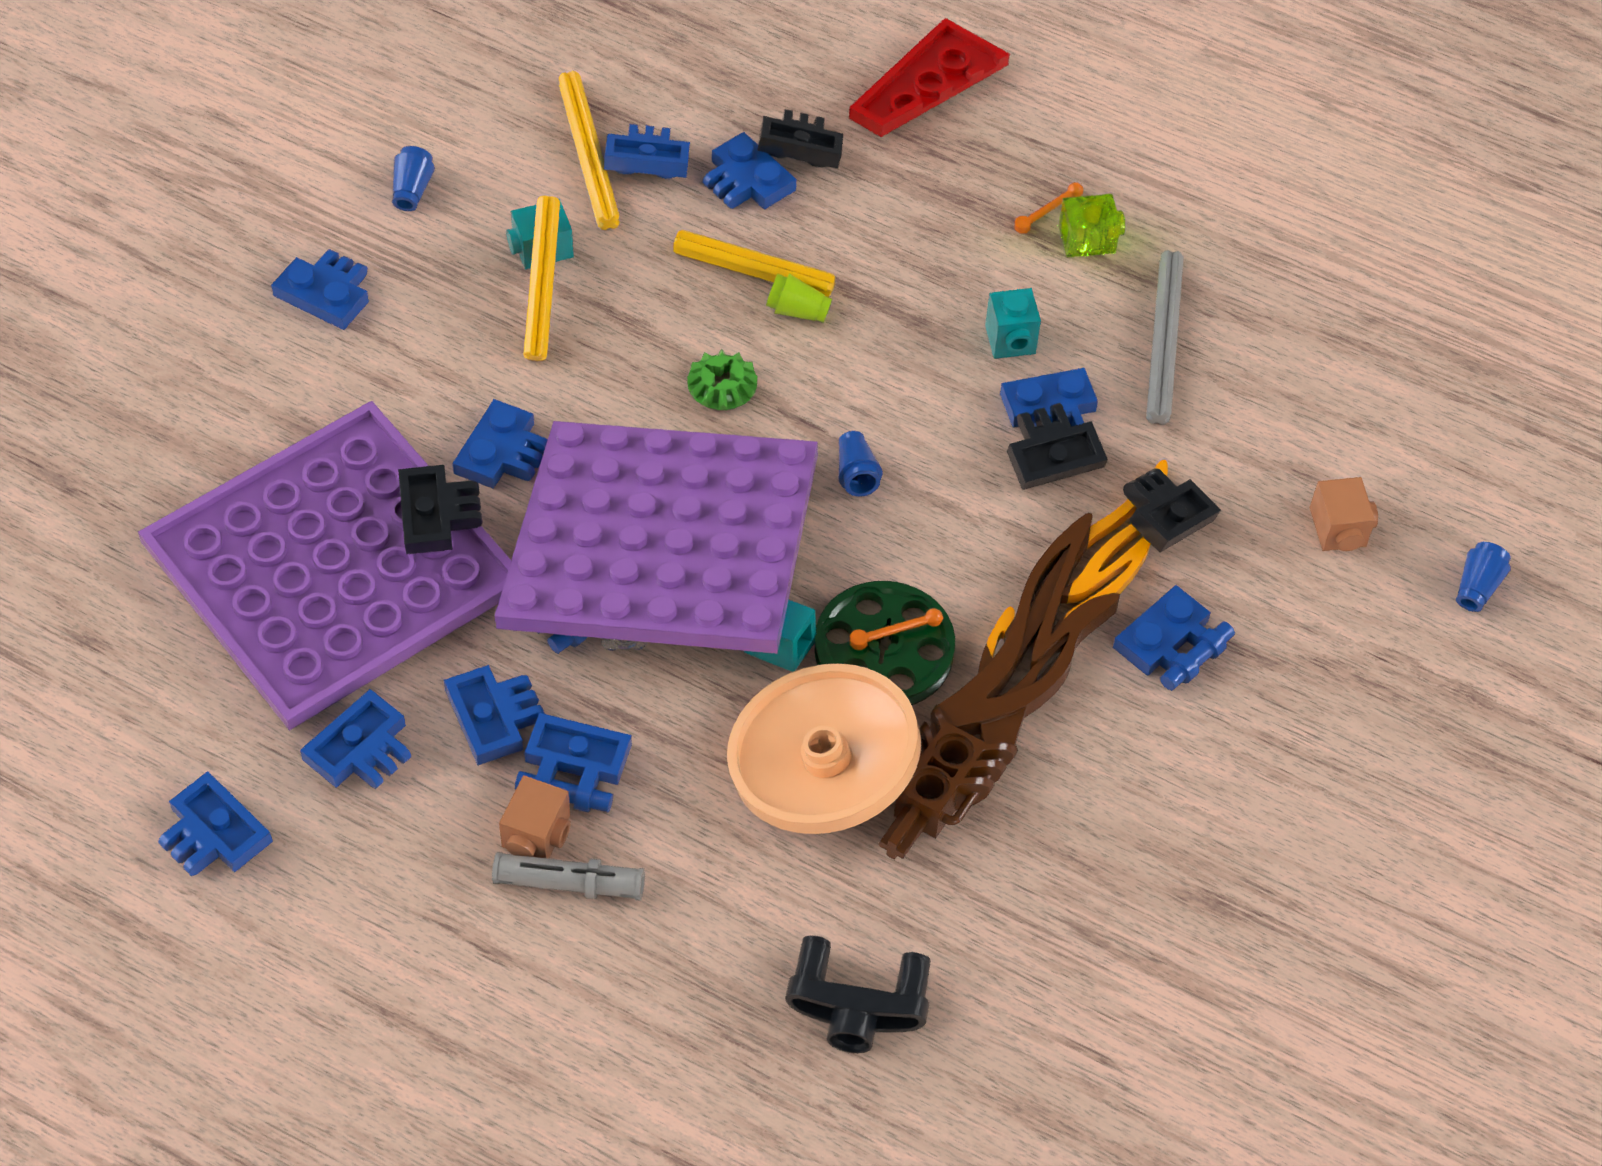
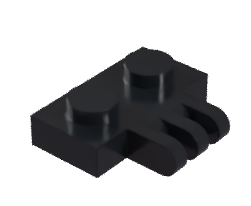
[757,109,844,169]
[1007,403,1108,490]
[398,465,483,554]
[1123,468,1221,553]

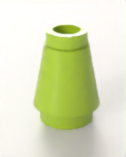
[766,273,832,323]

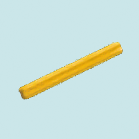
[559,71,620,230]

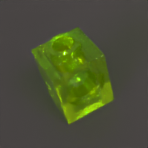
[1058,194,1125,258]

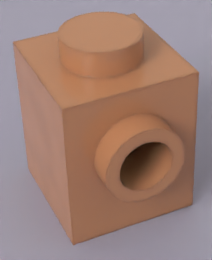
[1309,477,1378,551]
[499,775,571,858]

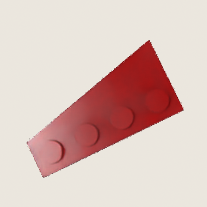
[849,18,1010,137]

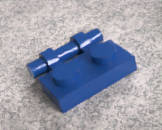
[1113,585,1235,691]
[515,713,632,813]

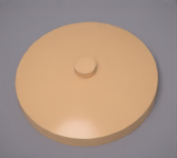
[727,664,921,834]

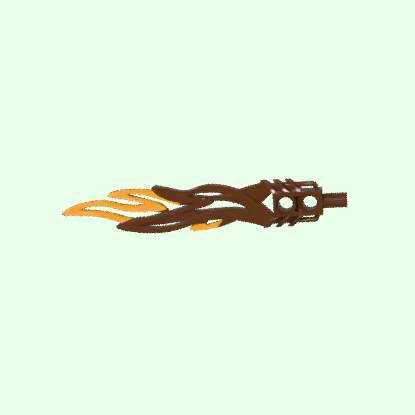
[879,460,1168,860]

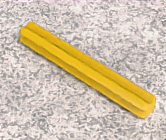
[523,196,560,361]
[673,230,835,297]

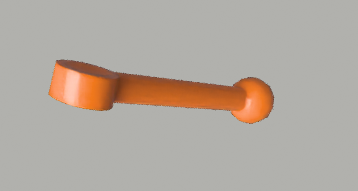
[1014,182,1084,234]
[849,608,943,650]

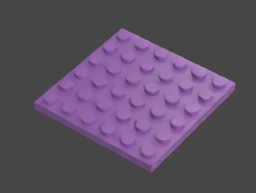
[138,401,511,731]
[494,421,818,654]

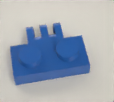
[604,124,690,179]
[702,132,797,210]
[271,249,369,330]
[1000,368,1098,427]
[452,399,548,489]
[444,665,545,765]
[300,689,412,789]
[158,771,273,876]

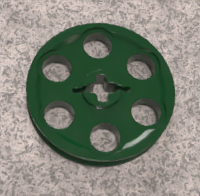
[814,581,955,705]

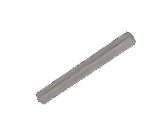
[1146,250,1184,425]

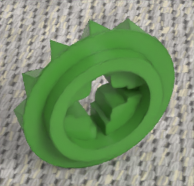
[687,349,758,410]

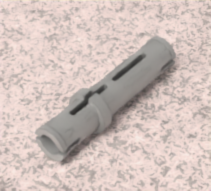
[492,852,645,901]

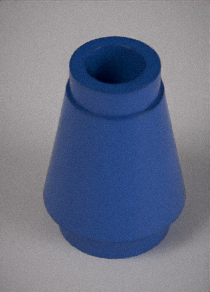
[392,146,435,211]
[838,431,883,497]
[1456,542,1511,612]

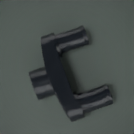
[785,935,931,1053]

